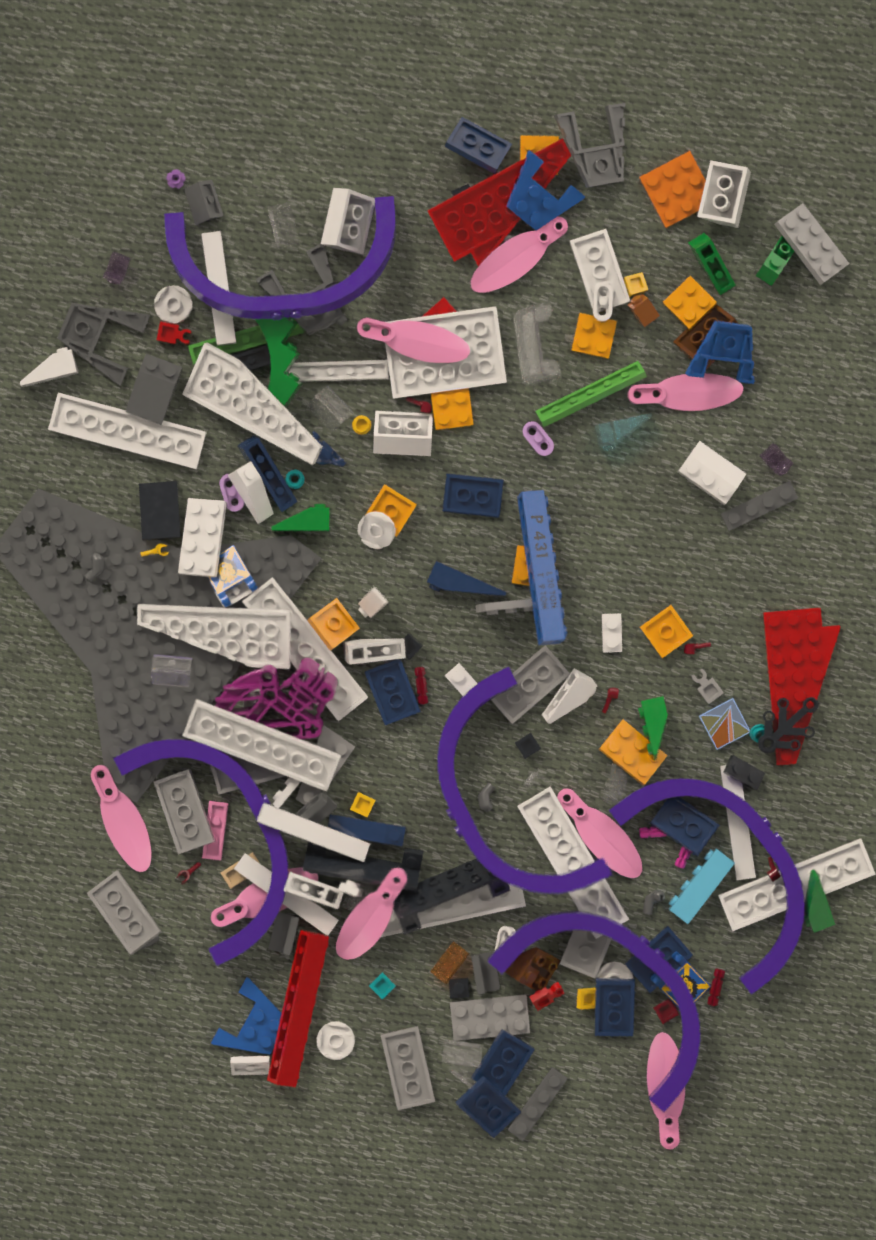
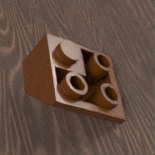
[505,947,561,991]

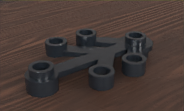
[758,697,819,753]

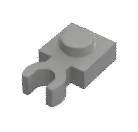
[691,669,724,704]

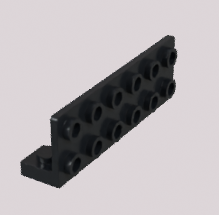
[302,841,423,891]
[387,858,511,935]

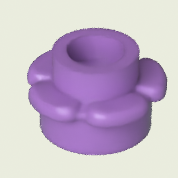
[166,170,185,188]

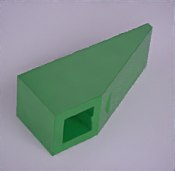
[756,235,794,286]
[638,696,668,760]

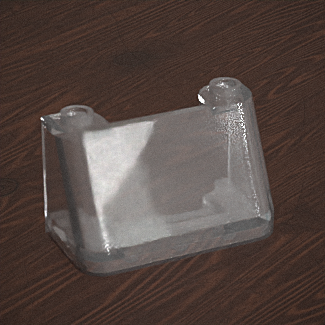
[513,301,561,385]

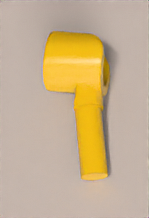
[140,543,169,557]

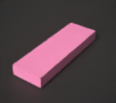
[202,801,228,860]

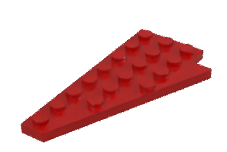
[427,138,571,267]
[763,608,840,765]

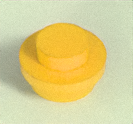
[352,415,371,435]

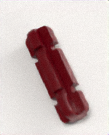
[415,667,428,705]
[707,968,725,1006]

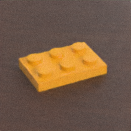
[598,720,668,786]

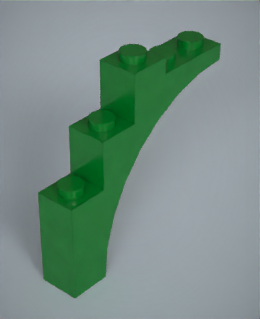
[255,317,303,408]

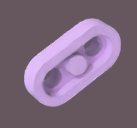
[523,422,554,456]
[220,474,244,512]

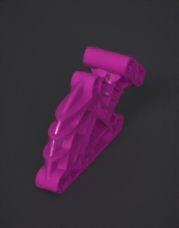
[215,658,338,739]

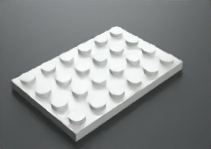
[383,306,507,399]

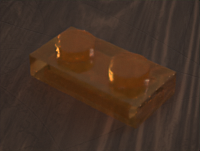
[430,941,470,984]

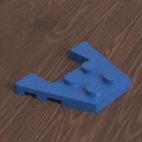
[506,150,585,231]
[685,321,755,384]
[211,977,282,1055]

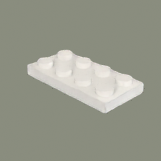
[570,229,630,312]
[178,498,227,578]

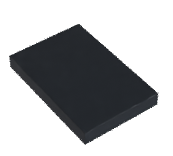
[139,481,181,541]

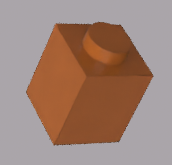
[627,294,660,327]

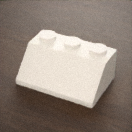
[698,161,751,228]
[321,188,375,255]
[373,411,433,456]
[678,441,746,505]

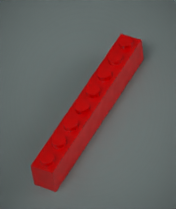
[267,930,329,1087]

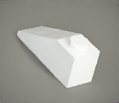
[20,347,78,387]
[228,461,274,524]
[358,587,388,618]
[343,639,406,664]
[542,668,597,724]
[284,872,344,909]

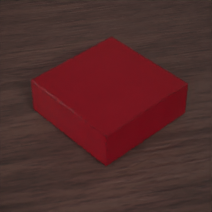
[653,998,679,1024]

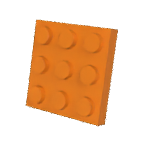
[639,151,706,229]

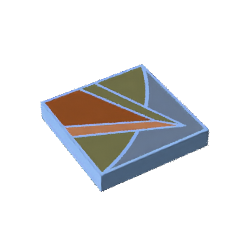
[699,698,750,750]

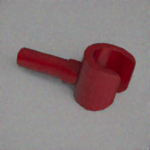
[406,397,432,413]
[684,642,711,654]
[602,687,619,713]
[767,857,781,882]
[176,862,201,885]

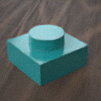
[369,972,396,999]

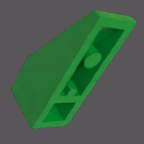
[688,233,736,295]
[271,504,330,531]
[804,869,835,933]

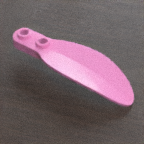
[471,217,568,292]
[357,318,470,363]
[627,373,743,411]
[91,765,151,872]
[557,789,642,878]
[211,867,318,927]
[336,868,407,960]
[647,1032,685,1149]

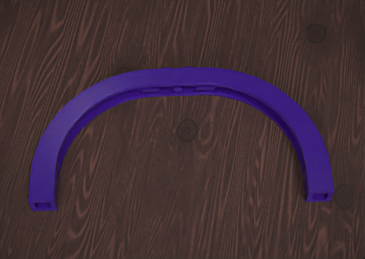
[164,196,396,320]
[438,667,612,894]
[113,740,288,966]
[609,778,804,994]
[488,911,700,1112]

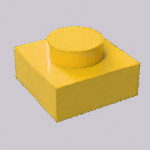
[623,272,648,297]
[350,792,375,817]
[577,988,596,1009]

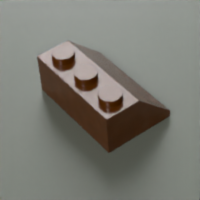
[673,304,739,369]

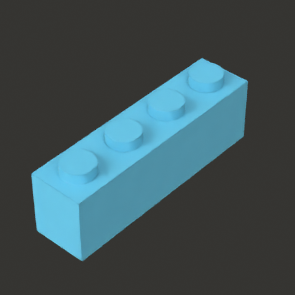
[669,848,735,924]

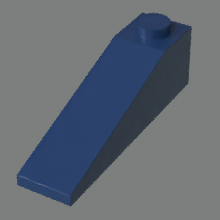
[237,435,298,512]
[427,561,506,596]
[328,814,406,846]

